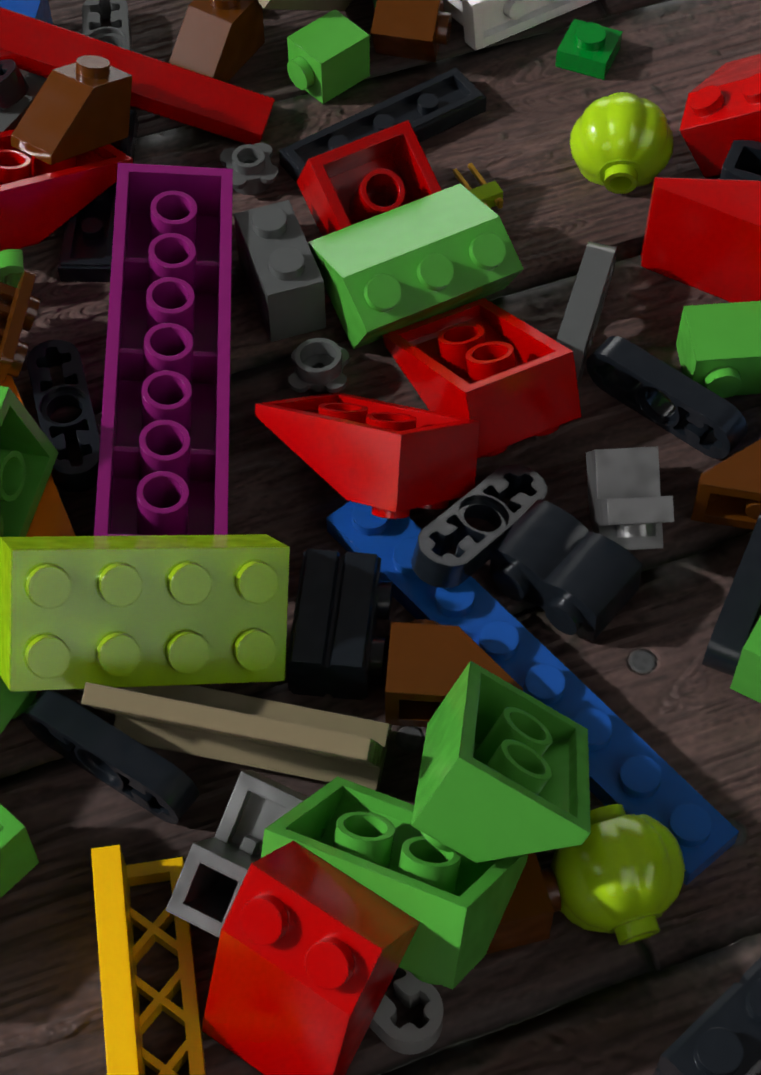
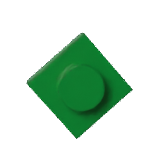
[555,19,623,80]

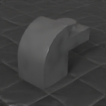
[586,446,674,550]
[165,770,308,938]

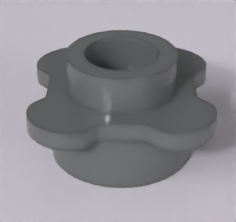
[220,142,279,195]
[288,338,349,393]

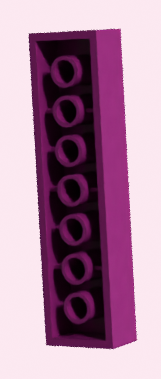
[94,163,233,536]

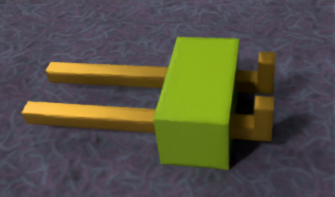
[453,163,503,209]

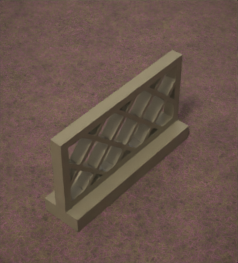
[81,682,392,792]

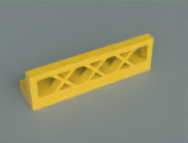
[91,844,206,1075]

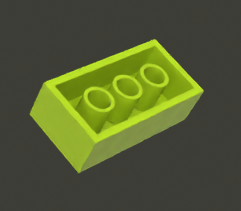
[0,534,290,692]

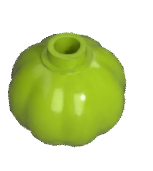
[570,92,674,194]
[550,804,685,945]

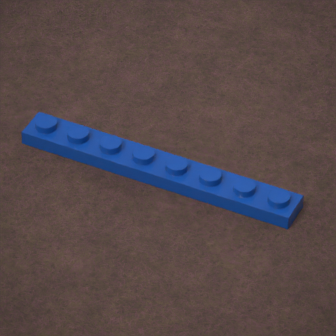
[326,501,739,885]

